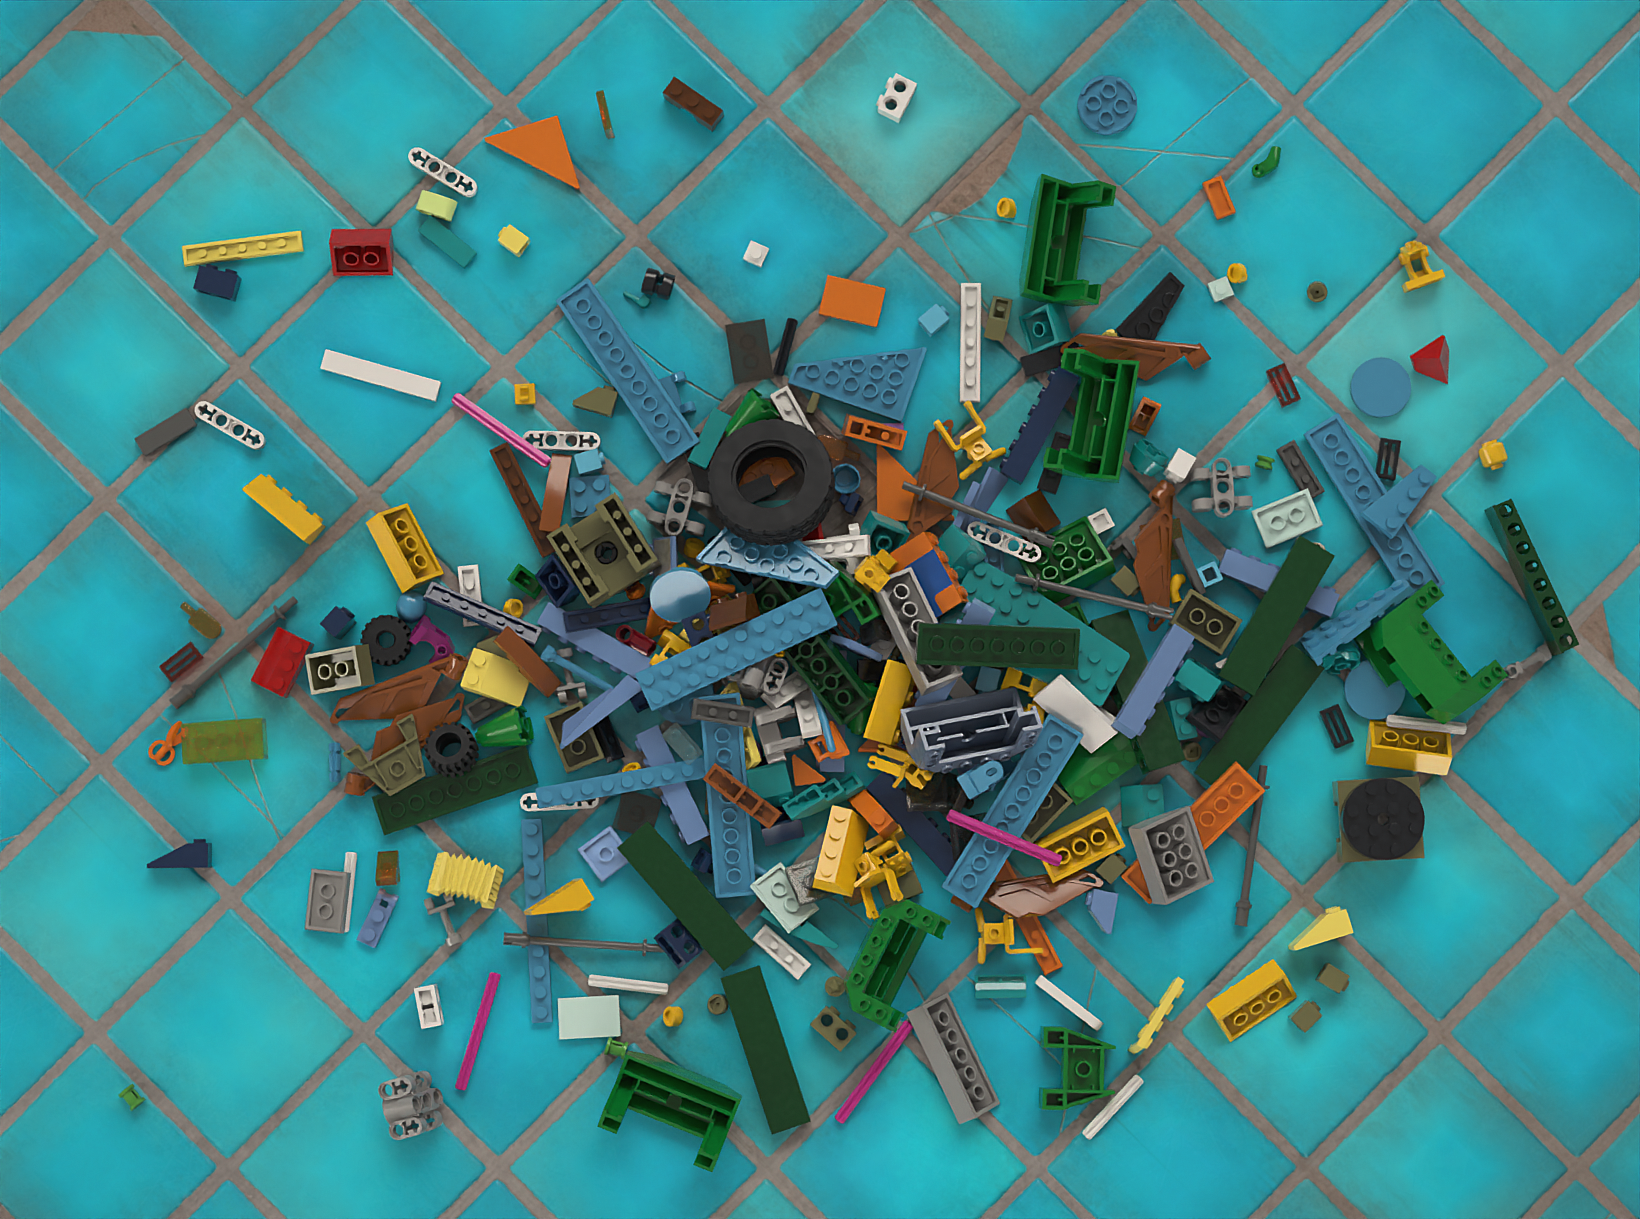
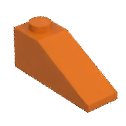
[841,414,907,451]
[847,789,899,840]

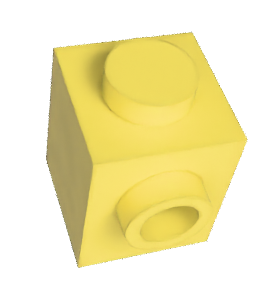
[498,224,531,257]

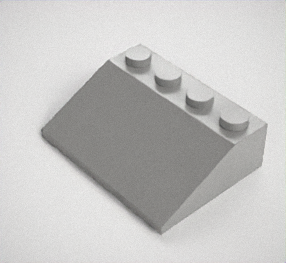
[1128,806,1214,905]

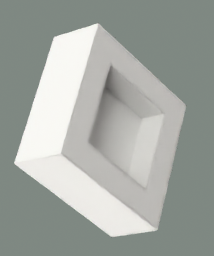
[743,240,769,268]
[1087,508,1115,535]

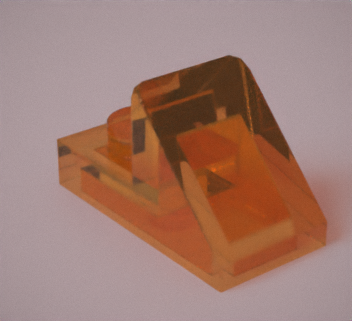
[375,850,400,886]

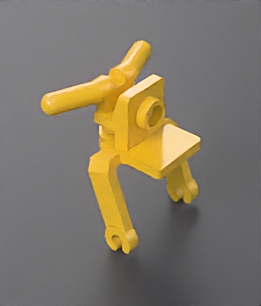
[933,400,1006,480]
[867,743,934,789]
[853,840,903,920]
[974,907,1043,964]

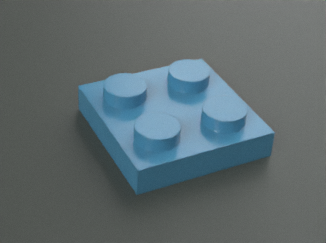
[569,475,611,518]

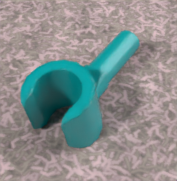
[623,291,652,309]

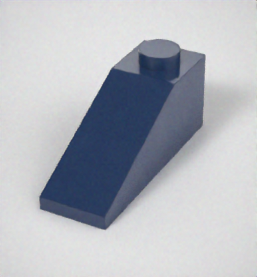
[147,839,212,868]

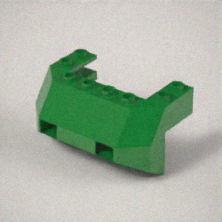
[1019,174,1116,307]
[1043,348,1140,483]
[1368,579,1508,725]
[843,898,951,1032]
[597,1050,742,1172]

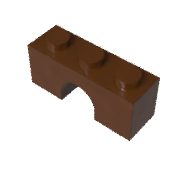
[663,77,724,132]

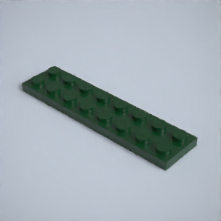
[915,622,1080,670]
[372,746,539,835]

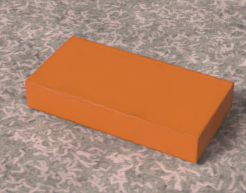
[1202,176,1236,220]

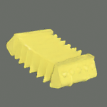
[427,852,504,909]

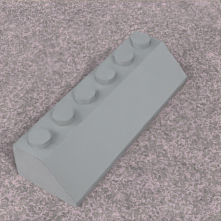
[871,567,963,696]
[907,992,1000,1124]

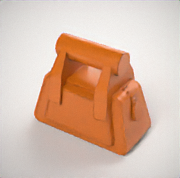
[807,721,850,763]

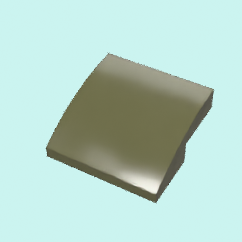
[877,862,923,905]

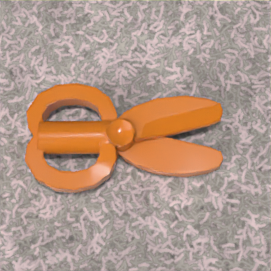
[148,721,191,766]

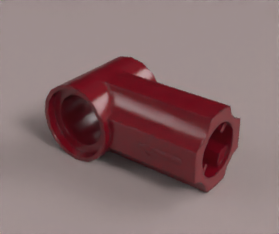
[616,625,657,657]

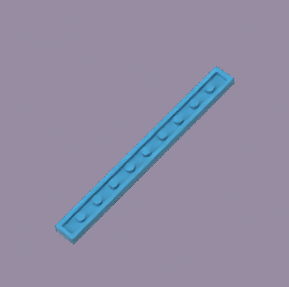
[535,757,705,809]
[521,819,553,1023]

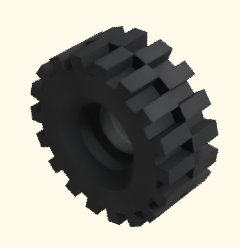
[360,615,413,666]

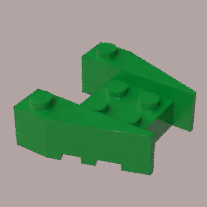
[790,560,883,644]
[1039,1026,1116,1110]

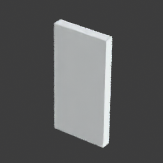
[1033,674,1118,753]

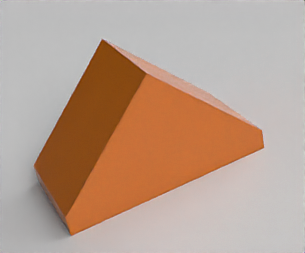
[1129,396,1161,436]
[792,755,826,786]

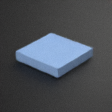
[578,825,628,882]

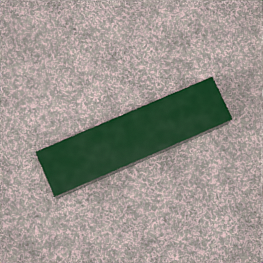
[1484,499,1580,656]
[1217,536,1335,696]
[751,577,875,726]
[1087,609,1186,775]
[1193,644,1324,785]
[617,821,754,971]
[720,965,811,1134]

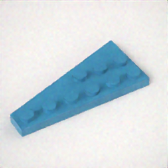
[1299,579,1414,666]

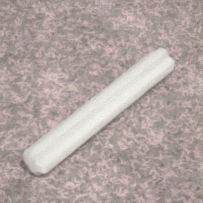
[1386,715,1467,735]
[344,852,357,932]
[588,975,669,995]
[1082,1075,1144,1140]

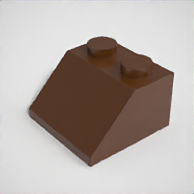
[709,591,760,631]

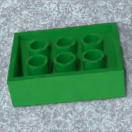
[1017,516,1116,603]
[1057,711,1138,806]

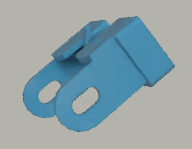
[957,750,1025,799]

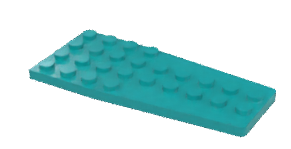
[938,561,1130,707]

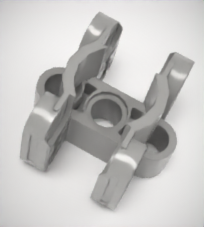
[1189,458,1253,518]
[646,478,712,537]
[722,655,788,703]
[754,705,806,764]
[378,1070,443,1140]

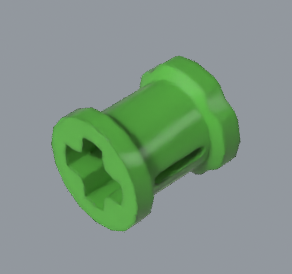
[604,1037,629,1060]
[118,1084,146,1111]

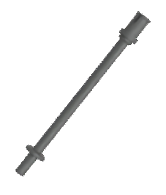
[901,481,1055,549]
[1015,573,1174,621]
[169,596,298,709]
[1234,765,1270,927]
[503,932,665,956]

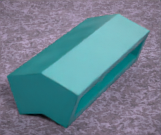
[975,974,1026,998]

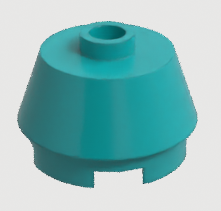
[1129,438,1169,477]
[1321,641,1361,675]

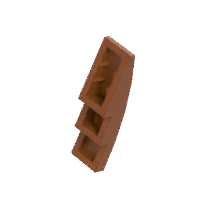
[539,453,572,532]
[493,626,561,698]
[703,763,782,829]

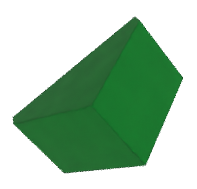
[507,563,543,600]

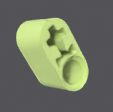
[416,190,458,222]

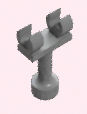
[1502,645,1552,681]
[556,648,588,703]
[424,892,463,947]

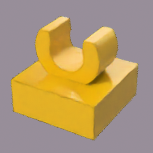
[514,383,536,405]

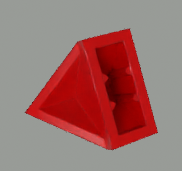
[1410,335,1449,384]

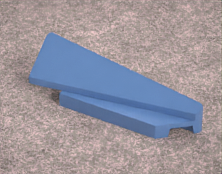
[953,466,1008,534]
[559,675,642,749]

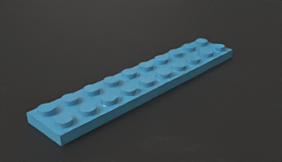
[555,278,700,464]
[1303,413,1445,599]
[635,588,838,711]
[699,692,756,898]
[941,713,1084,908]

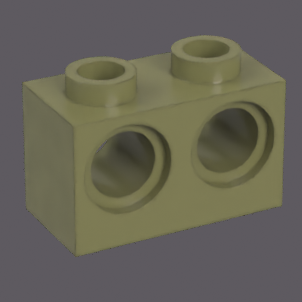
[810,1006,857,1052]

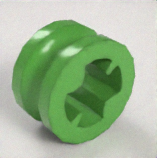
[1255,455,1275,470]

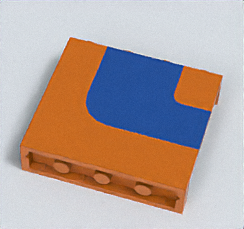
[888,532,969,619]

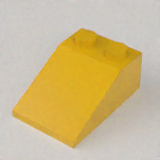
[523,878,594,915]

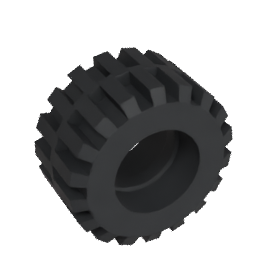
[424,722,479,778]

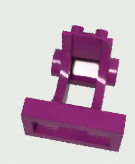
[409,614,455,664]

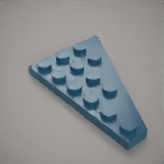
[788,347,927,423]
[696,527,840,589]

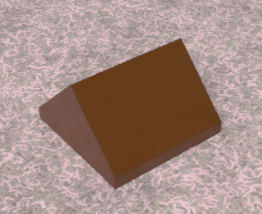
[1006,489,1061,542]

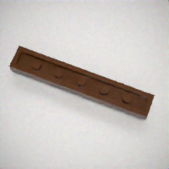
[489,442,556,558]

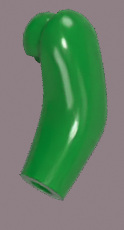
[1252,146,1281,178]

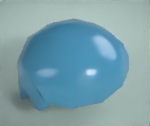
[833,464,861,494]
[396,590,427,623]

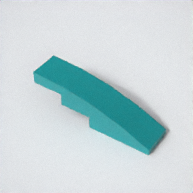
[782,771,866,821]
[760,908,839,949]

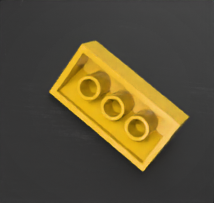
[242,474,326,545]
[366,503,444,594]
[863,659,916,746]
[1366,719,1452,776]
[812,805,869,897]
[1033,806,1126,883]
[1206,959,1297,1042]

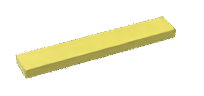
[182,230,304,267]

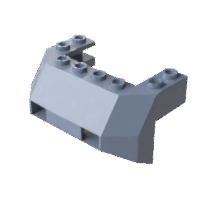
[900,687,1043,773]

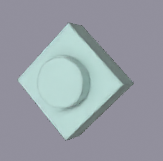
[1207,276,1234,303]

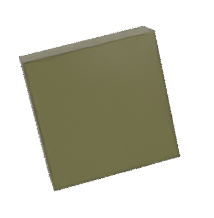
[806,392,820,416]

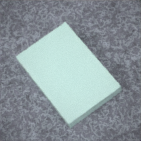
[1251,488,1323,548]
[750,862,819,933]
[558,995,621,1039]

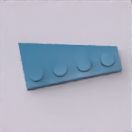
[1360,465,1436,539]

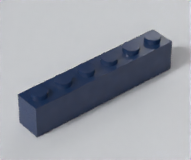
[999,366,1080,485]
[866,772,962,877]

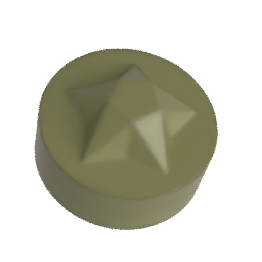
[1307,281,1327,302]
[1181,741,1202,762]
[825,976,845,997]
[707,994,729,1015]

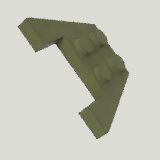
[343,714,426,796]

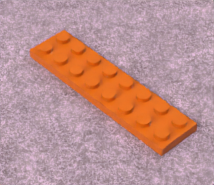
[1120,762,1265,905]

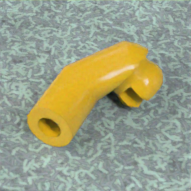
[1170,574,1186,604]

